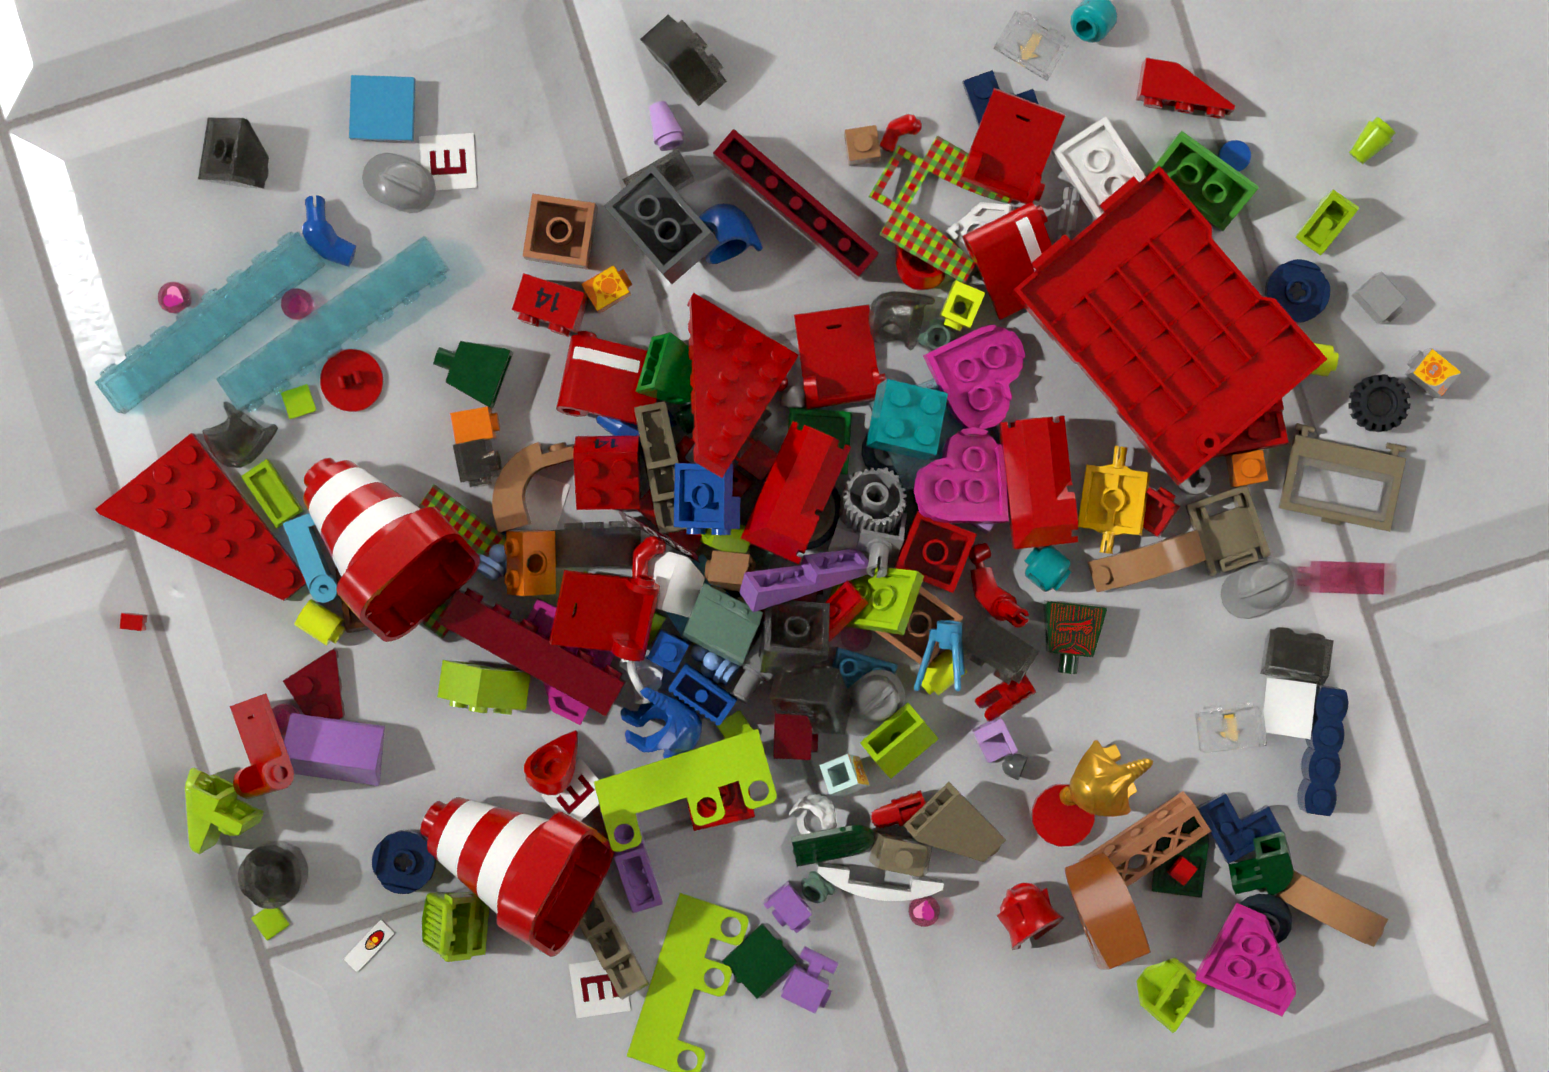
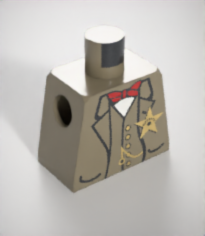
[869,830,933,877]

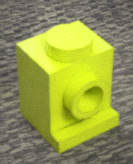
[939,280,985,332]

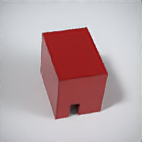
[120,613,148,631]
[1167,855,1198,886]

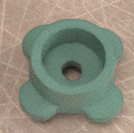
[918,319,956,351]
[801,871,835,903]

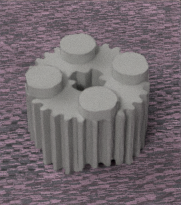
[839,467,907,536]

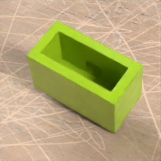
[860,702,939,779]

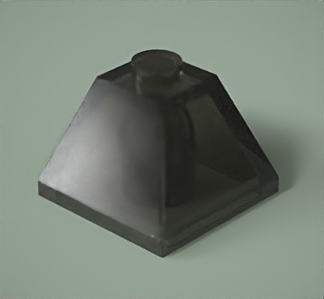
[198,117,269,189]

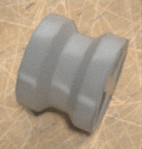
[1178,465,1211,494]

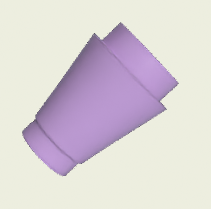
[649,101,684,151]

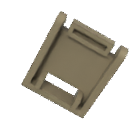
[1185,485,1271,576]

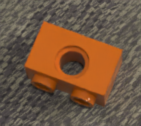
[504,530,556,596]

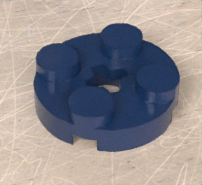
[1265,259,1330,323]
[372,830,436,894]

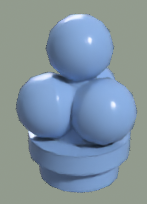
[477,531,507,582]
[691,644,740,686]

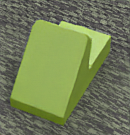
[1295,189,1359,256]

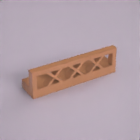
[1079,791,1211,887]

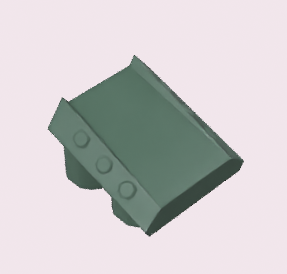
[682,583,763,666]

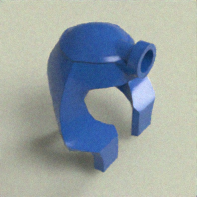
[620,687,702,759]

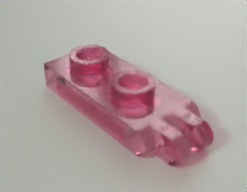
[1297,561,1385,595]

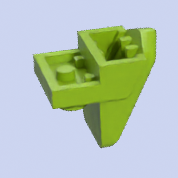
[185,768,264,854]
[422,891,489,962]

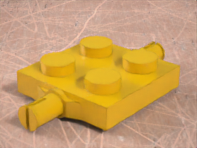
[1078,446,1151,554]

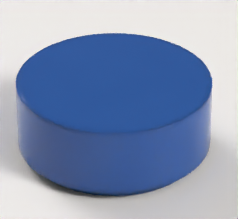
[1218,140,1251,172]

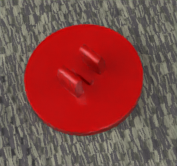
[320,349,383,412]

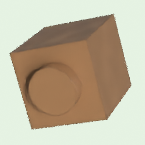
[844,125,881,166]
[705,550,756,592]

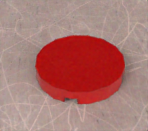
[1032,784,1095,847]

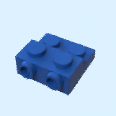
[674,463,740,535]

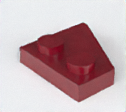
[283,648,345,720]

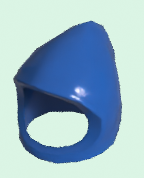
[699,203,763,264]

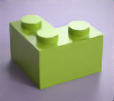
[437,660,531,715]

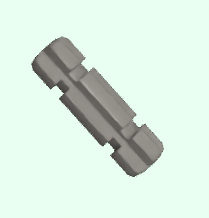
[1056,187,1080,241]

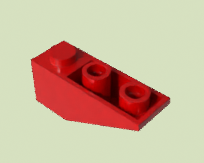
[1136,58,1235,119]

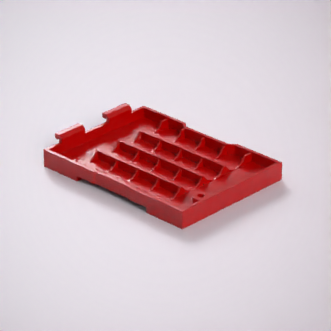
[1012,166,1327,485]

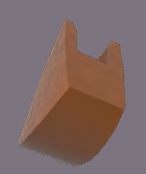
[1065,852,1151,970]

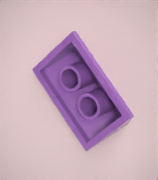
[284,713,385,786]

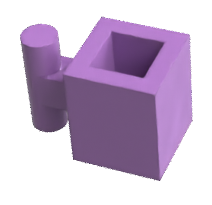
[781,946,838,1013]

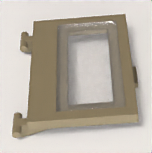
[1278,423,1406,532]

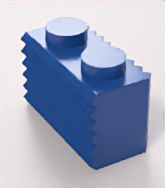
[668,663,737,725]

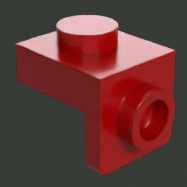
[1143,486,1181,538]

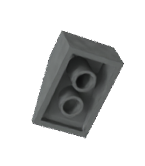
[604,164,720,284]

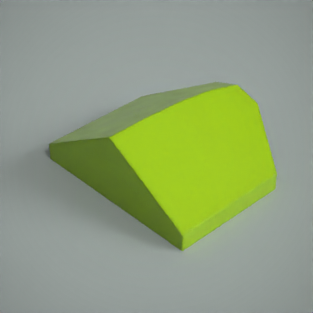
[1136,957,1207,1033]

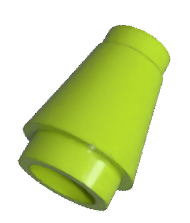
[1349,117,1396,165]

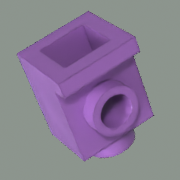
[764,881,812,933]

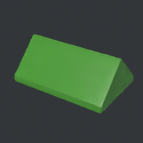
[1147,131,1259,231]

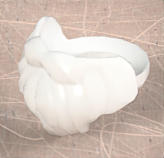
[619,659,663,704]
[789,794,837,835]

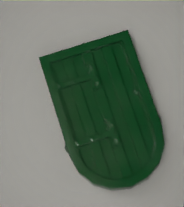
[1151,816,1209,898]
[791,825,875,867]

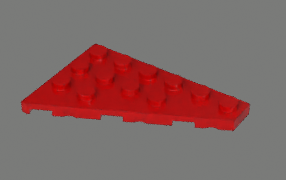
[687,293,799,478]
[95,433,306,601]

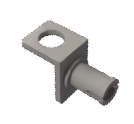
[856,512,907,578]
[730,633,789,704]

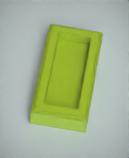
[241,459,304,528]

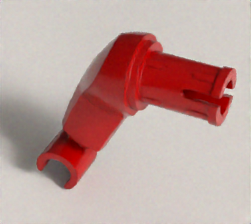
[968,543,1029,628]

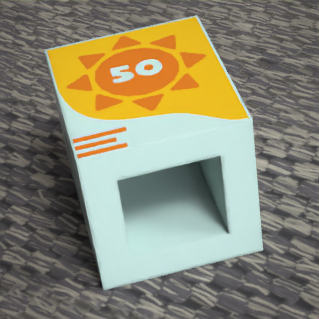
[819,754,870,797]

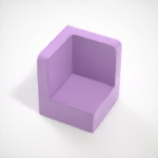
[972,716,1018,763]

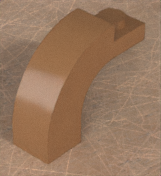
[492,442,574,533]
[1087,530,1206,592]
[1276,870,1389,947]

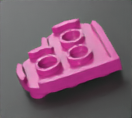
[923,325,1025,429]
[914,427,1009,523]

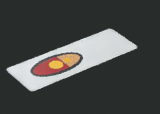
[344,920,394,972]

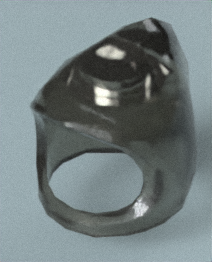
[868,291,935,351]
[202,401,278,468]

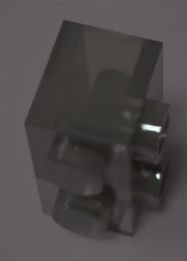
[453,438,502,488]
[1260,627,1334,685]

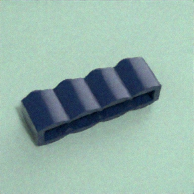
[1297,685,1349,816]

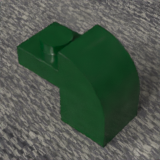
[1228,831,1294,895]

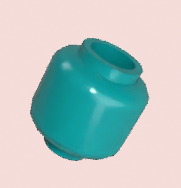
[1070,0,1117,43]
[1024,545,1072,592]

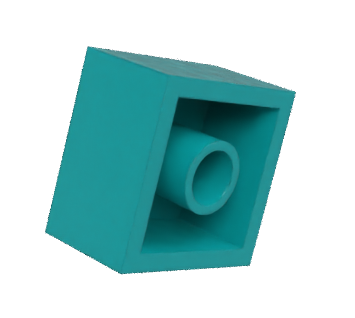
[866,379,948,460]

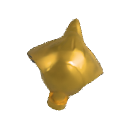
[1060,740,1153,817]

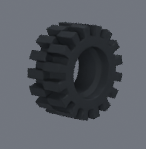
[1348,374,1411,432]

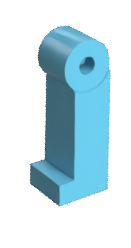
[283,513,338,603]

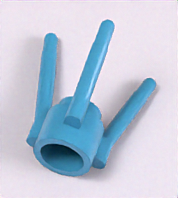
[914,620,965,691]

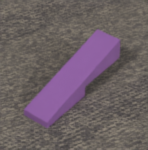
[740,548,869,612]
[598,805,663,913]

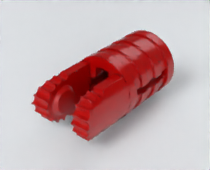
[975,669,1037,722]
[870,790,925,829]

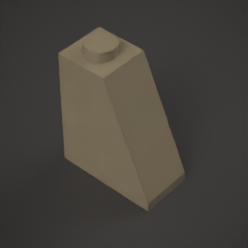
[904,782,1006,862]

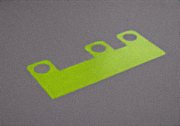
[594,729,777,852]
[627,893,749,1072]

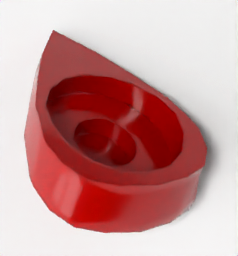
[895,245,945,290]
[524,730,578,795]

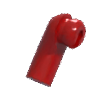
[879,114,922,153]
[632,536,666,578]

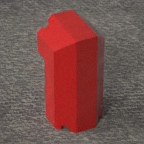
[999,416,1078,549]
[741,421,851,565]

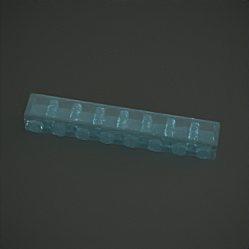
[95,231,326,414]
[216,236,450,413]

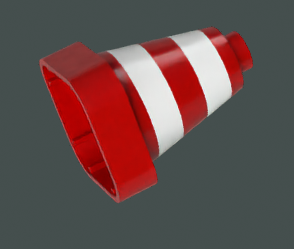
[303,458,480,642]
[420,797,614,957]

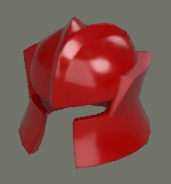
[996,883,1064,950]

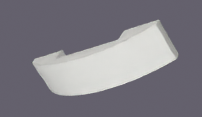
[817,862,944,901]

